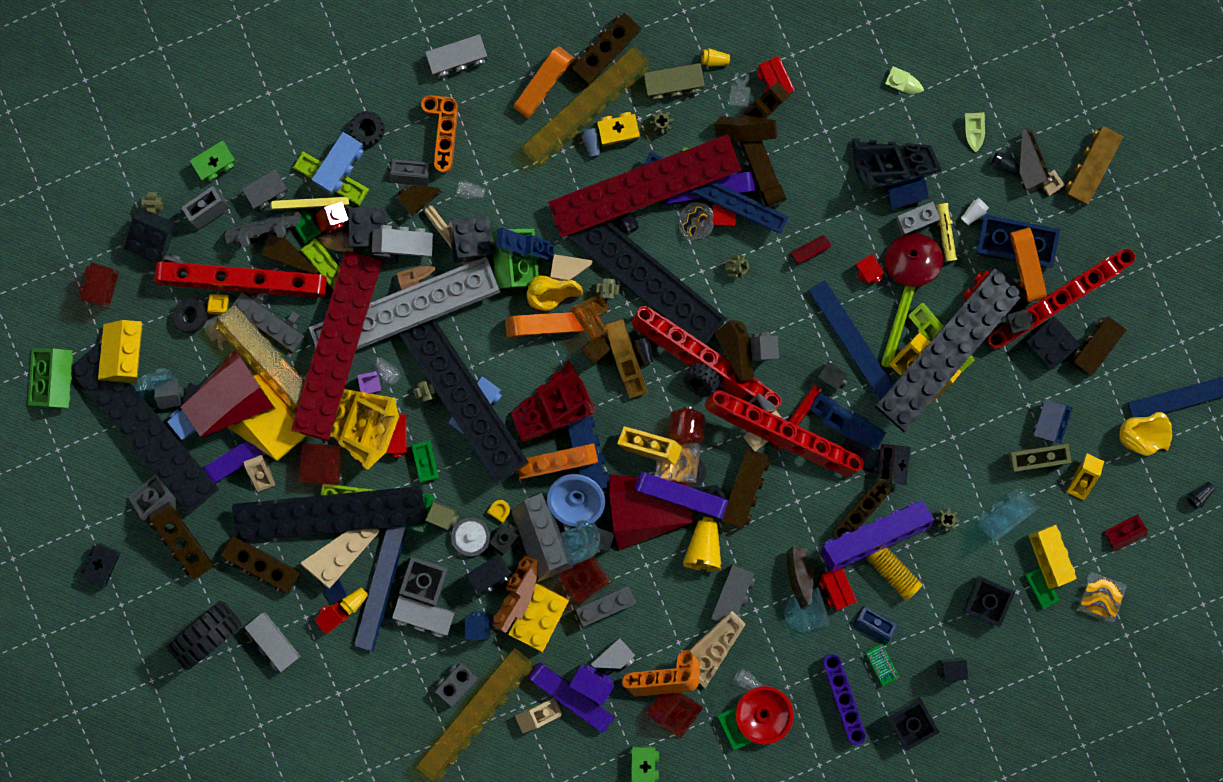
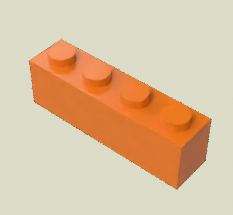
[518,443,598,479]

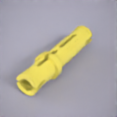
[936,203,957,262]

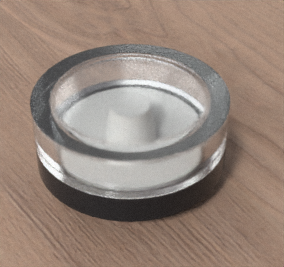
[451,517,491,556]

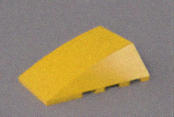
[226,369,307,461]
[331,389,399,469]

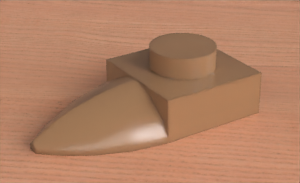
[317,231,354,252]
[397,266,435,290]

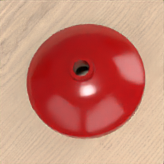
[736,686,794,744]

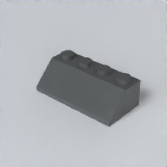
[512,493,573,582]

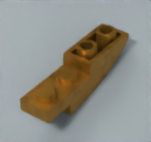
[605,318,648,398]

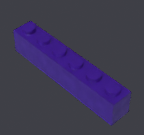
[820,501,934,572]

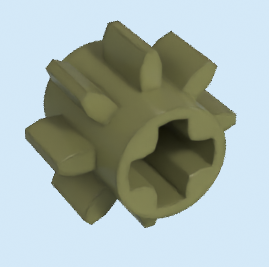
[650,109,674,134]
[141,192,163,215]
[725,254,749,278]
[596,279,619,299]
[414,380,437,402]
[935,507,960,531]

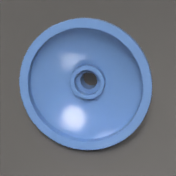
[547,474,605,527]

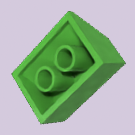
[492,229,539,289]
[28,348,73,408]

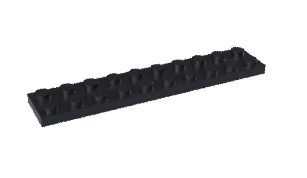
[555,221,727,345]
[875,266,1026,433]
[399,319,529,485]
[71,344,219,514]
[232,486,428,541]

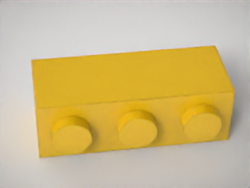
[617,426,682,465]
[1028,525,1077,589]

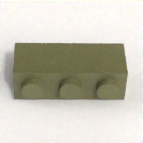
[644,63,705,100]
[1008,444,1072,472]
[426,502,460,530]

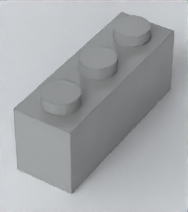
[426,34,488,78]
[372,225,433,257]
[392,595,455,637]
[245,612,301,672]

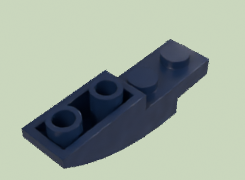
[496,228,555,262]
[810,393,887,449]

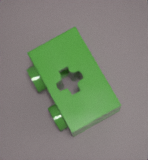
[190,140,237,182]
[631,746,659,782]

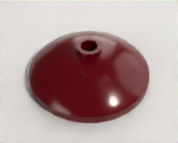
[885,233,943,287]

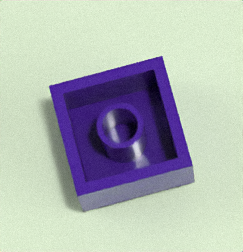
[569,663,614,706]

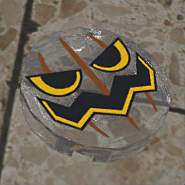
[679,202,714,241]

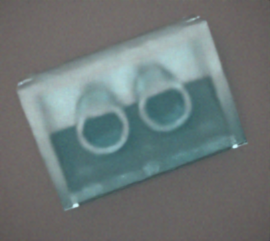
[975,489,1040,543]

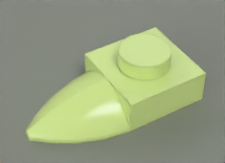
[885,66,924,94]
[965,112,985,152]

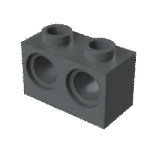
[435,662,479,707]

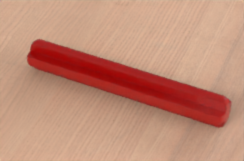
[772,384,823,450]

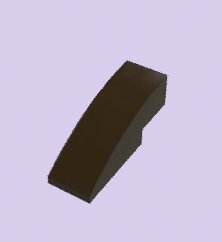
[742,82,790,119]
[714,115,778,142]
[787,546,814,610]

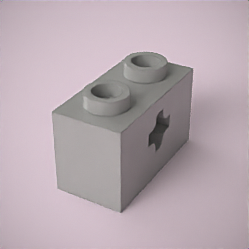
[895,202,940,235]

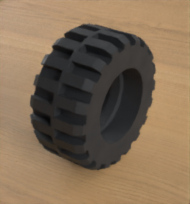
[167,600,242,670]

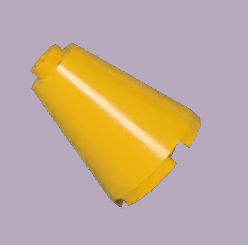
[683,517,721,572]

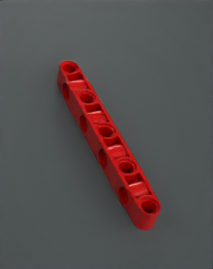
[986,249,1135,349]
[154,262,327,298]
[631,306,781,413]
[705,390,863,477]

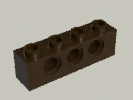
[572,12,641,86]
[149,502,213,579]
[221,536,302,594]

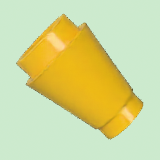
[701,48,730,67]
[340,587,368,615]

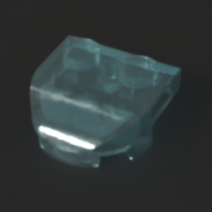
[135,368,176,392]
[561,520,600,565]
[784,587,830,632]

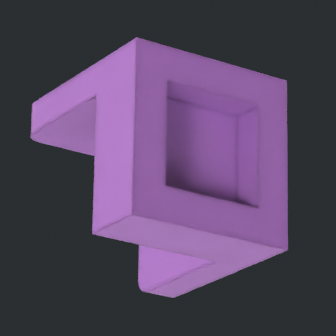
[357,371,382,393]

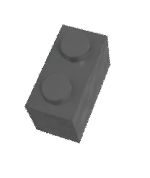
[242,170,289,211]
[182,186,230,229]
[750,332,779,361]

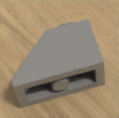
[591,637,635,669]

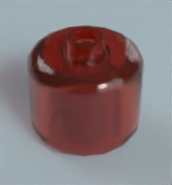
[668,407,706,445]

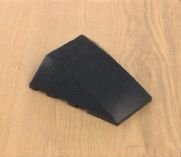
[852,138,941,191]

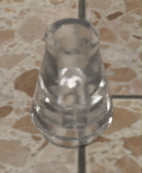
[456,180,485,200]
[374,357,402,385]
[733,668,763,690]

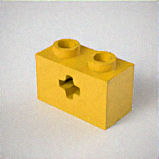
[598,112,640,146]

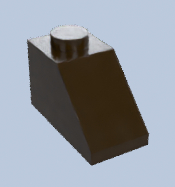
[397,185,442,217]
[581,335,611,365]

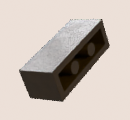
[1071,316,1127,377]

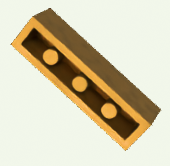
[1065,126,1124,206]

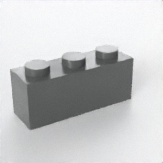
[711,564,756,622]
[576,585,636,627]

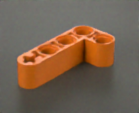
[513,46,575,119]
[421,95,458,174]
[1010,227,1047,302]
[505,312,584,337]
[622,650,701,697]

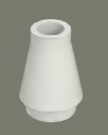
[961,197,989,226]

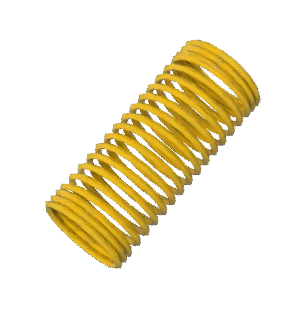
[866,548,923,601]

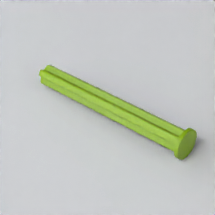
[881,286,916,368]

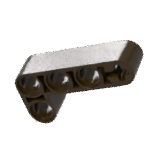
[741,141,786,208]
[833,482,890,539]

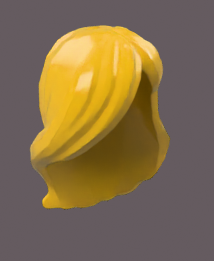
[527,276,583,311]
[1120,412,1172,456]

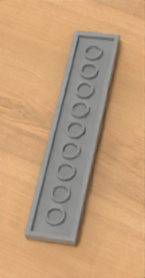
[309,257,500,350]

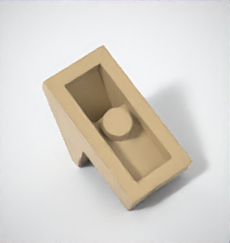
[244,455,275,492]

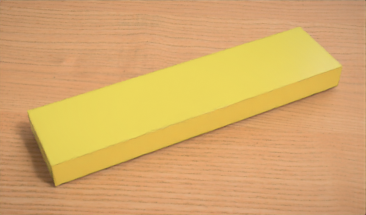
[270,197,349,211]

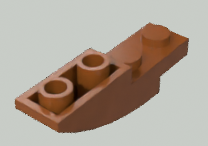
[490,556,538,633]

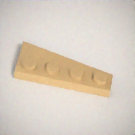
[300,528,380,589]
[688,611,745,688]

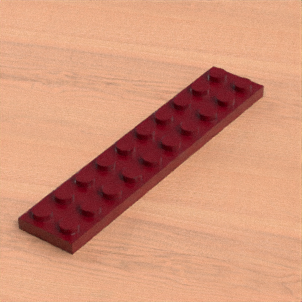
[548,134,742,238]
[291,251,382,441]

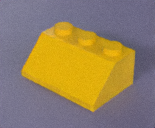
[98,320,142,383]

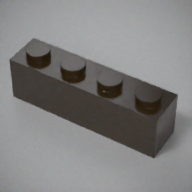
[721,448,770,528]

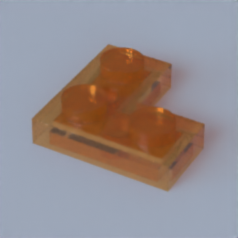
[570,294,610,341]

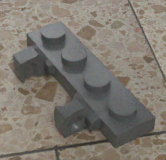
[225,209,302,248]
[231,293,304,352]

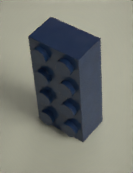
[975,215,1060,269]

